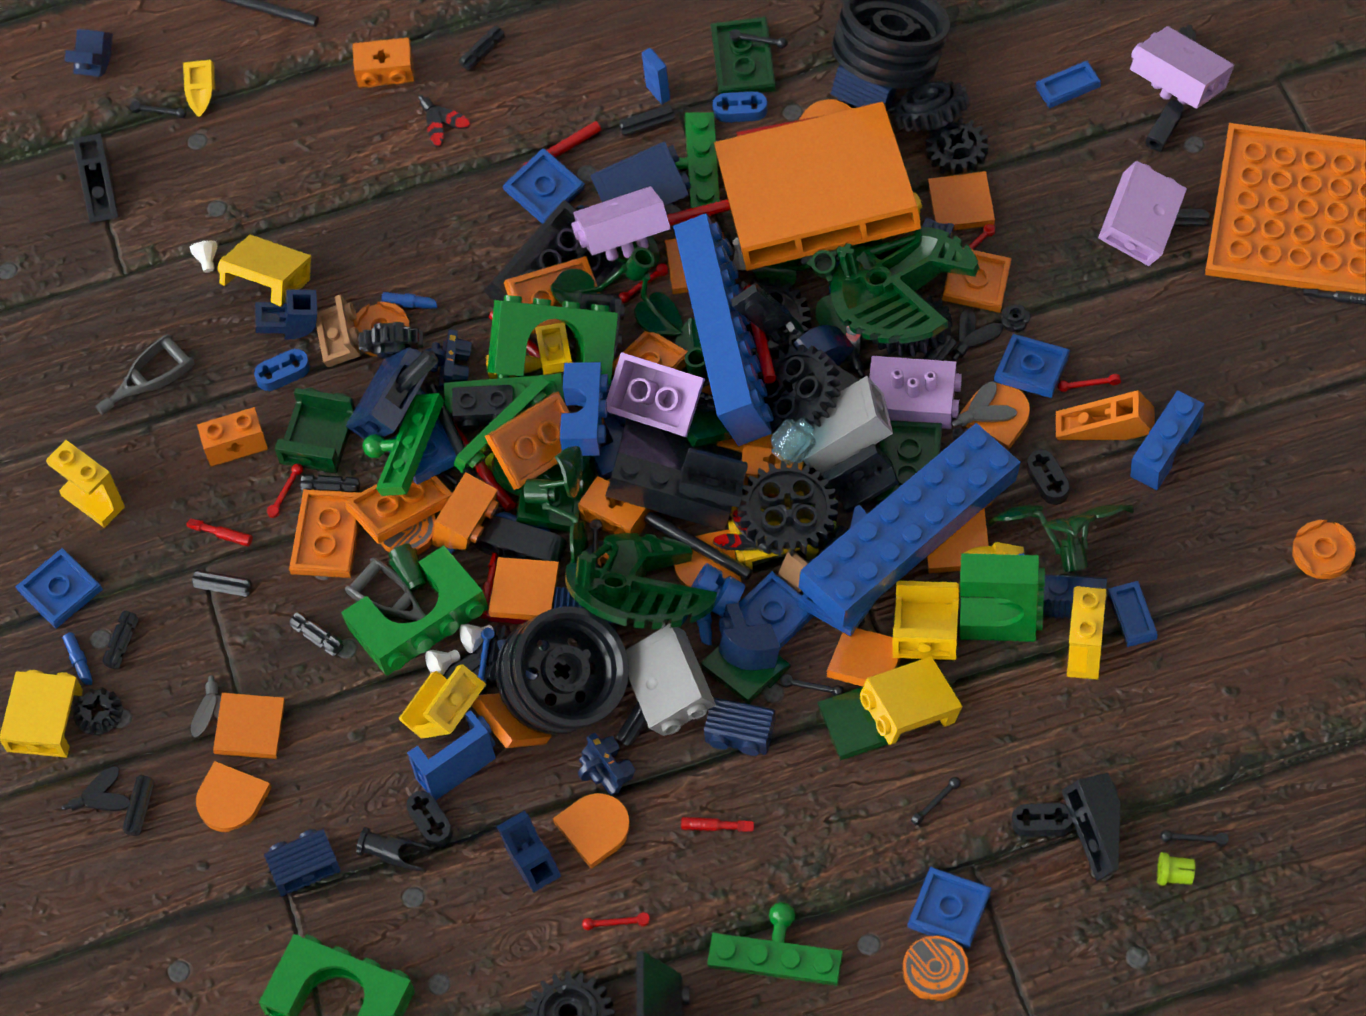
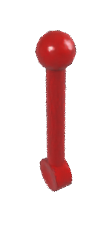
[969,224,995,250]
[619,263,668,303]
[1058,374,1121,392]
[267,463,303,518]
[582,912,650,931]

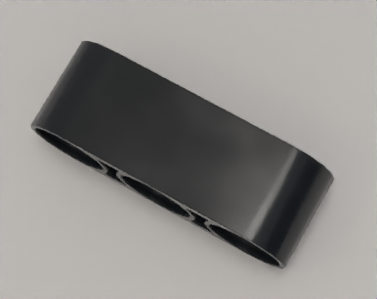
[474,515,568,563]

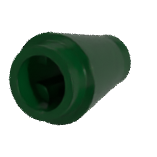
[388,543,426,591]

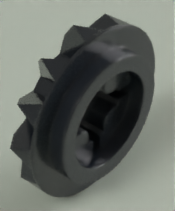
[72,687,123,735]

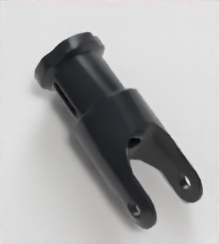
[356,827,433,872]

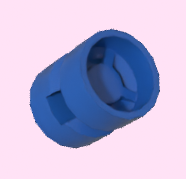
[691,563,745,618]

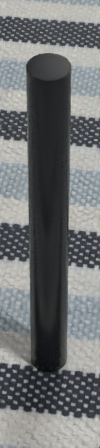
[220,0,319,27]
[425,384,478,477]
[644,511,753,580]

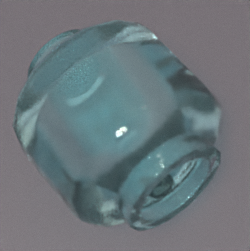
[771,418,816,465]

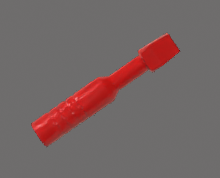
[187,518,253,547]
[479,553,499,619]
[681,817,754,832]

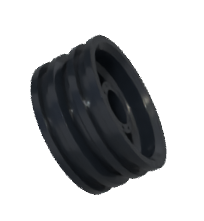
[831,0,950,88]
[496,606,629,735]

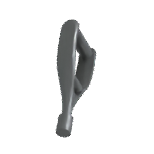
[95,334,195,415]
[345,557,426,621]

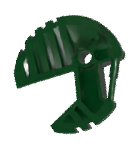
[831,227,979,344]
[565,533,717,629]

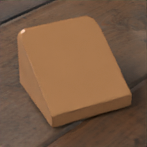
[778,551,808,595]

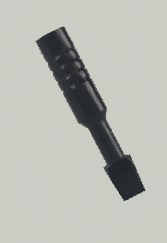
[1303,289,1366,305]

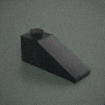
[72,133,119,224]
[1061,772,1120,881]

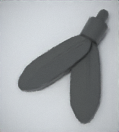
[952,381,1017,427]
[191,675,221,738]

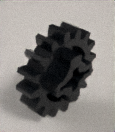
[925,117,989,176]
[358,322,423,359]

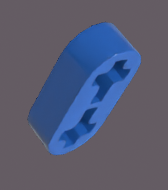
[712,92,768,122]
[254,349,310,391]

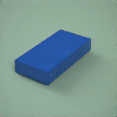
[641,48,670,105]
[1036,61,1101,108]
[1108,581,1158,647]

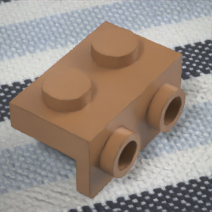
[316,294,360,367]

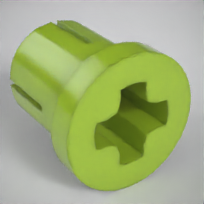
[1157,852,1195,886]

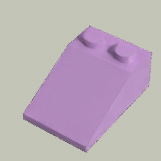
[606,352,705,437]

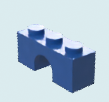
[560,362,608,456]
[1130,390,1204,490]

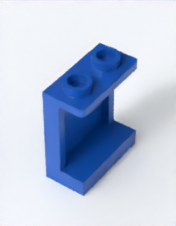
[407,710,496,801]

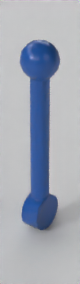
[478,627,494,690]

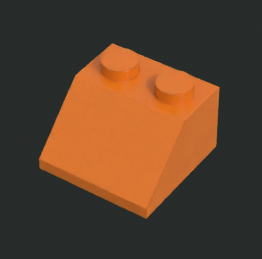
[432,472,499,550]

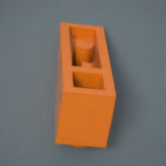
[1056,390,1155,440]

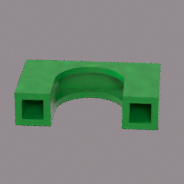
[487,295,618,385]
[341,545,489,676]
[960,553,1045,642]
[259,934,415,1016]

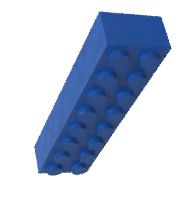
[673,213,774,446]
[798,423,1021,629]

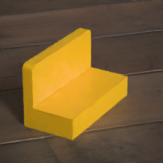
[535,322,572,375]

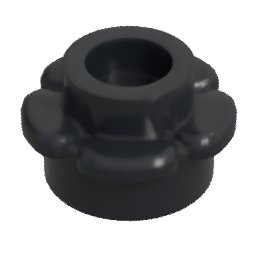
[1001,304,1030,333]

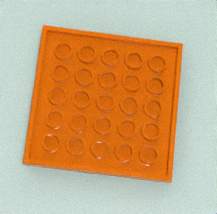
[1205,123,1366,294]

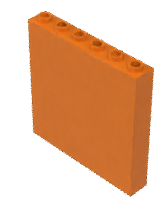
[714,102,921,271]

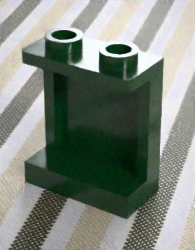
[275,388,355,474]

